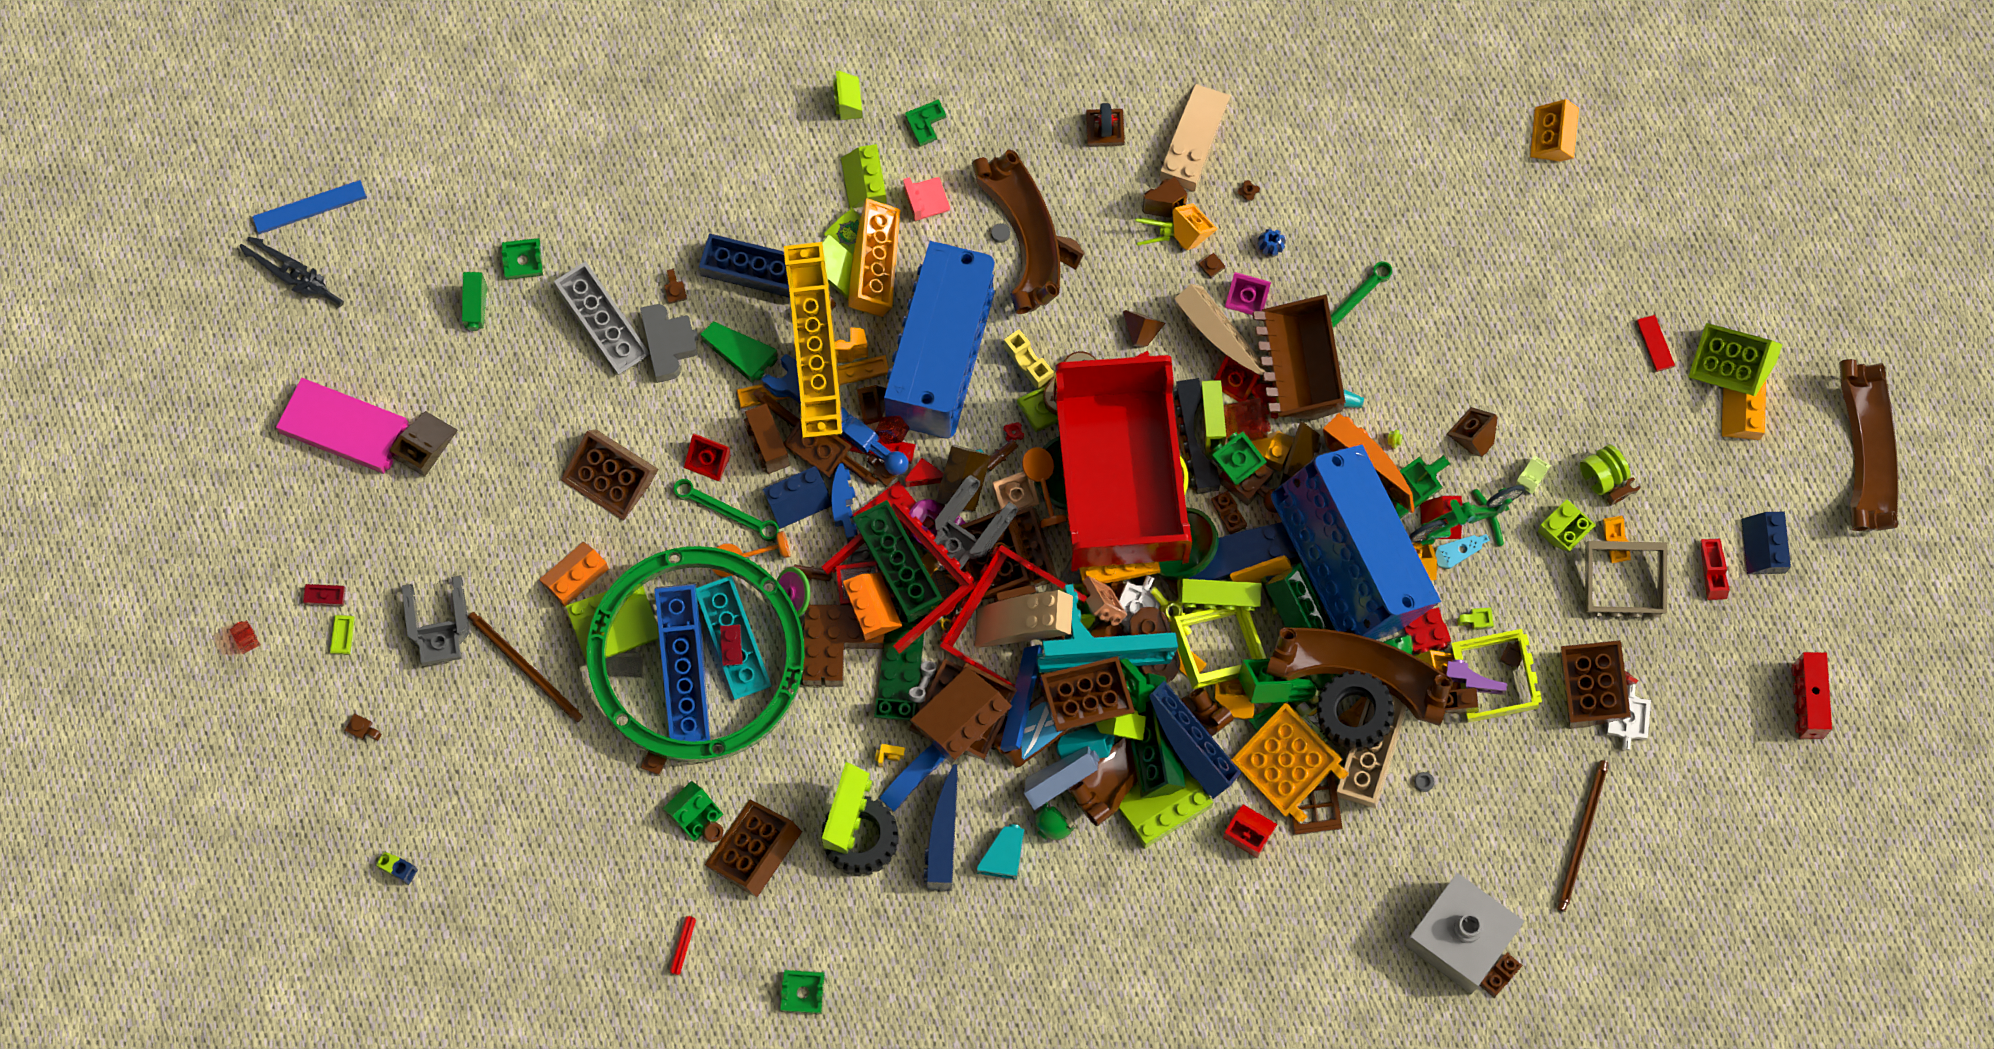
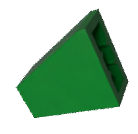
[462,272,488,331]

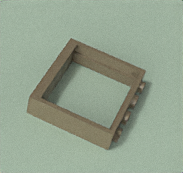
[1585,541,1667,618]

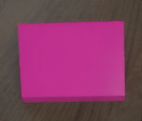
[1225,272,1271,315]

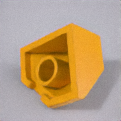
[1252,431,1294,472]

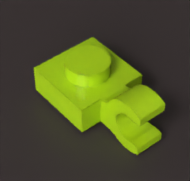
[1457,607,1494,630]

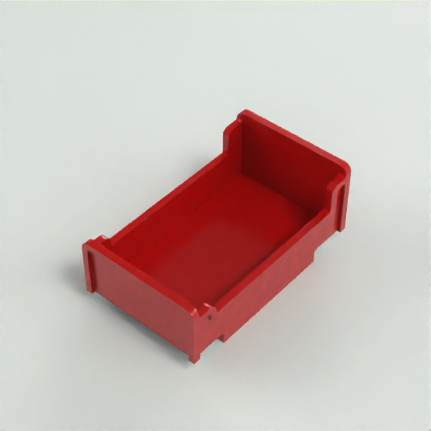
[1053,355,1192,571]

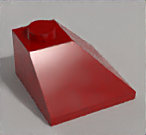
[1420,496,1462,539]

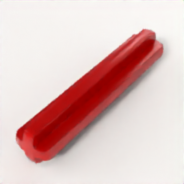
[669,916,696,975]

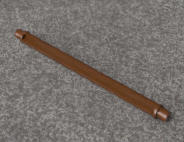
[752,388,878,486]
[468,612,583,723]
[1557,760,1608,912]

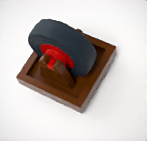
[1086,103,1125,147]

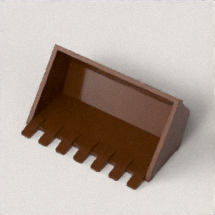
[1252,294,1346,420]

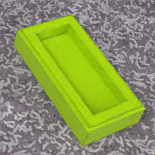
[330,615,355,655]

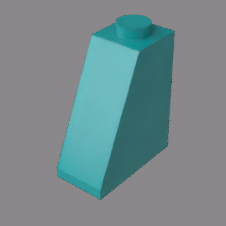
[1056,725,1115,759]
[977,824,1024,880]

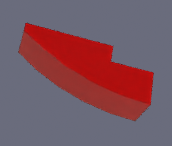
[1700,538,1730,600]

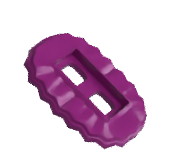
[906,499,966,549]

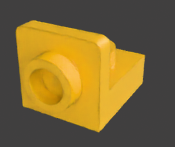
[875,744,906,768]

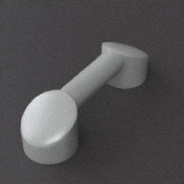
[909,661,937,703]

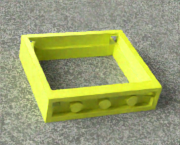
[1169,605,1267,689]
[1452,629,1542,722]

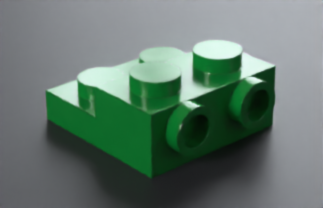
[1211,431,1267,486]

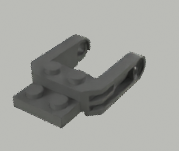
[926,475,1018,569]
[402,575,470,666]

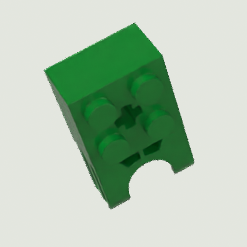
[1238,659,1317,704]

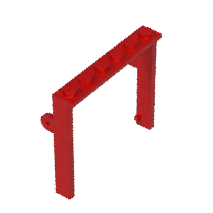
[821,500,975,654]
[940,545,1088,687]

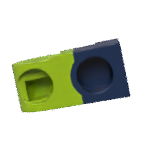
[376,851,418,885]

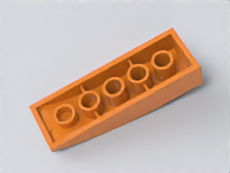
[1323,413,1414,513]

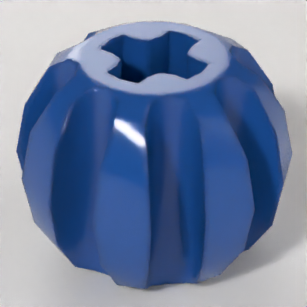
[1258,228,1286,257]

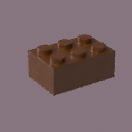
[743,403,790,474]

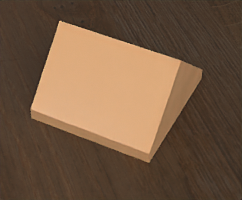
[992,471,1039,511]

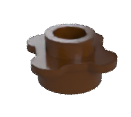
[1238,180,1260,201]

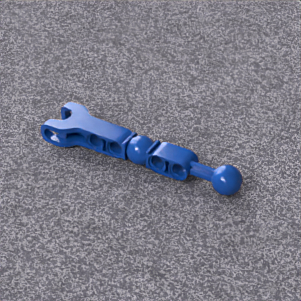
[761,354,909,476]

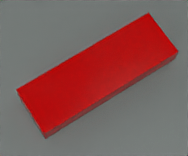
[1636,315,1675,372]

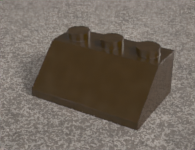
[1280,421,1322,486]
[936,444,991,511]

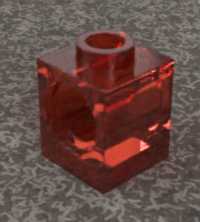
[875,416,910,444]
[229,620,261,654]

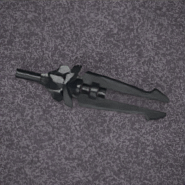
[240,237,344,307]

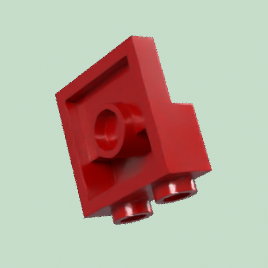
[1404,607,1451,655]

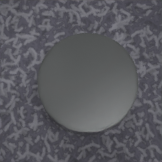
[991,223,1010,243]
[1414,772,1435,792]

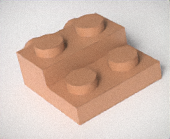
[1083,576,1127,626]

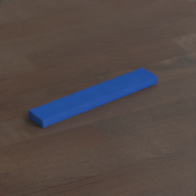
[253,180,367,234]
[1000,644,1043,752]

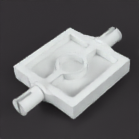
[1119,575,1160,635]
[1607,684,1651,751]

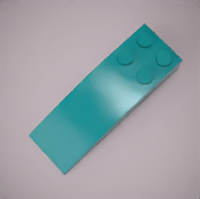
[696,575,772,700]

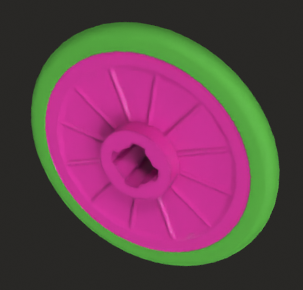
[777,567,810,617]

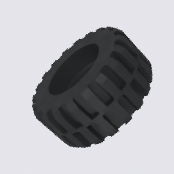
[1316,671,1394,751]
[821,796,899,876]

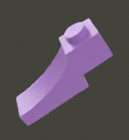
[1447,659,1507,695]

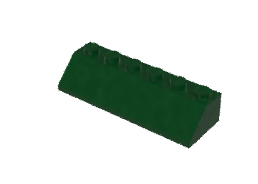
[1265,563,1343,689]
[1129,673,1185,799]

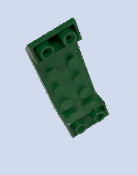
[874,604,926,721]

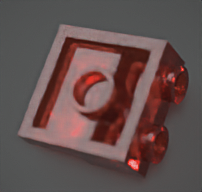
[1224,397,1271,442]

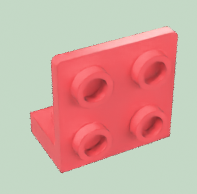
[903,177,950,221]

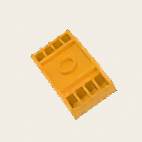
[794,328,868,363]

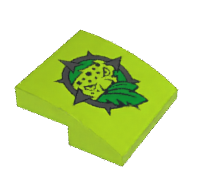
[824,208,861,255]

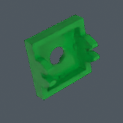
[501,238,543,280]
[1120,658,1155,713]
[781,970,825,1014]

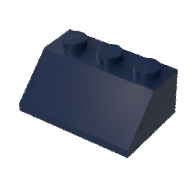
[763,466,832,529]
[1741,511,1791,574]

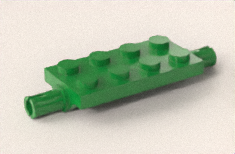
[1388,455,1451,519]

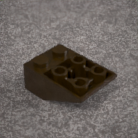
[389,411,458,477]

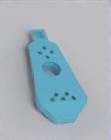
[1435,534,1490,569]

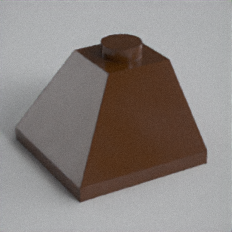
[1447,407,1498,457]

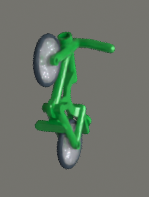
[1409,485,1525,547]

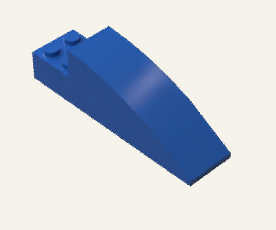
[654,583,710,741]

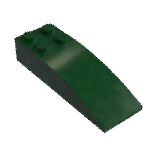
[852,500,943,623]

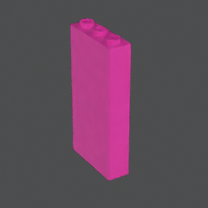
[276,377,409,474]

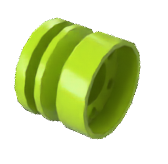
[1579,444,1631,495]

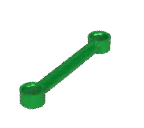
[1331,261,1392,328]
[674,479,779,542]

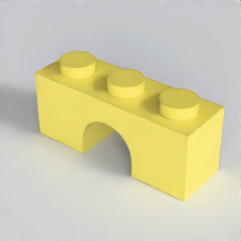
[1004,329,1054,390]

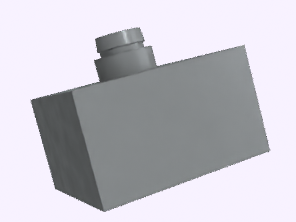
[1405,873,1525,995]

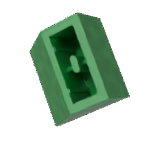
[663,780,723,842]

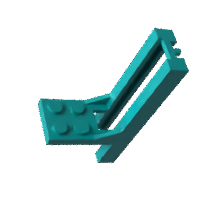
[1036,584,1178,672]

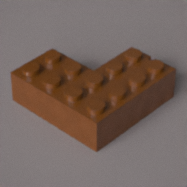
[803,605,884,687]

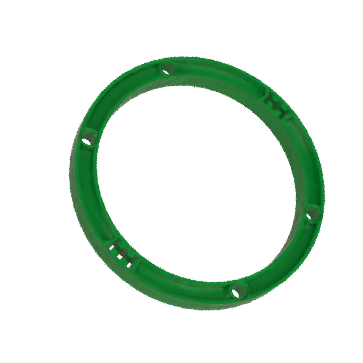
[587,546,804,762]

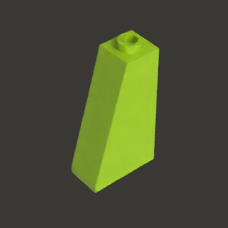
[1201,380,1226,459]

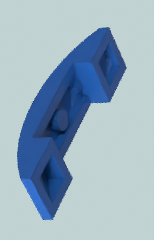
[880,744,946,812]

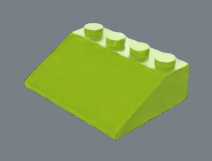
[1688,323,1783,396]
[566,586,659,663]
[1118,760,1213,849]

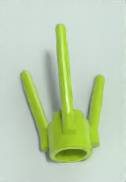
[1135,217,1174,246]

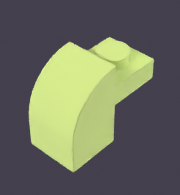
[1516,455,1551,494]

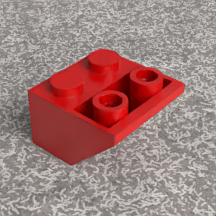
[1223,804,1278,859]

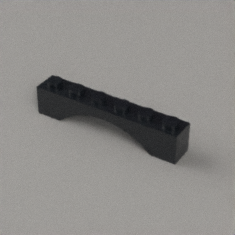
[1173,378,1220,494]

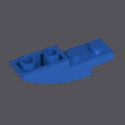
[832,463,858,543]

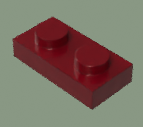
[303,584,346,607]
[720,625,743,666]

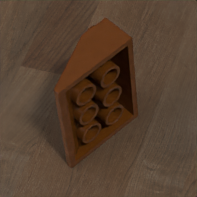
[561,429,659,520]
[1560,640,1631,729]
[1039,656,1135,732]
[910,667,1012,764]
[704,799,802,898]

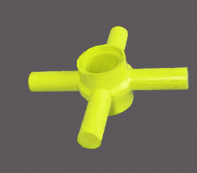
[1150,587,1192,636]

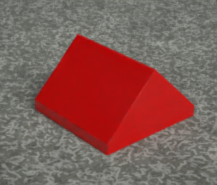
[1214,355,1261,405]
[684,433,731,481]

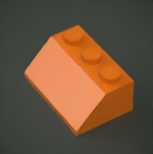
[539,542,609,607]
[843,573,902,641]

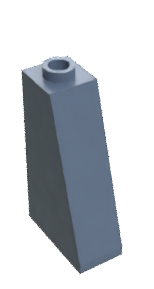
[1024,746,1100,810]

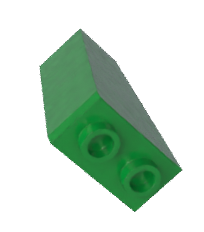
[700,321,778,383]

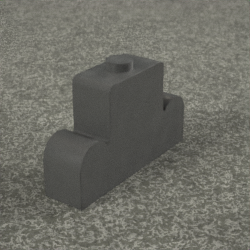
[640,304,698,383]

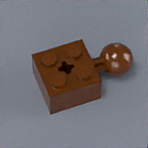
[1219,464,1278,513]

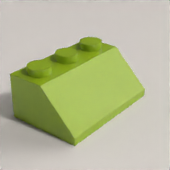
[841,144,887,209]

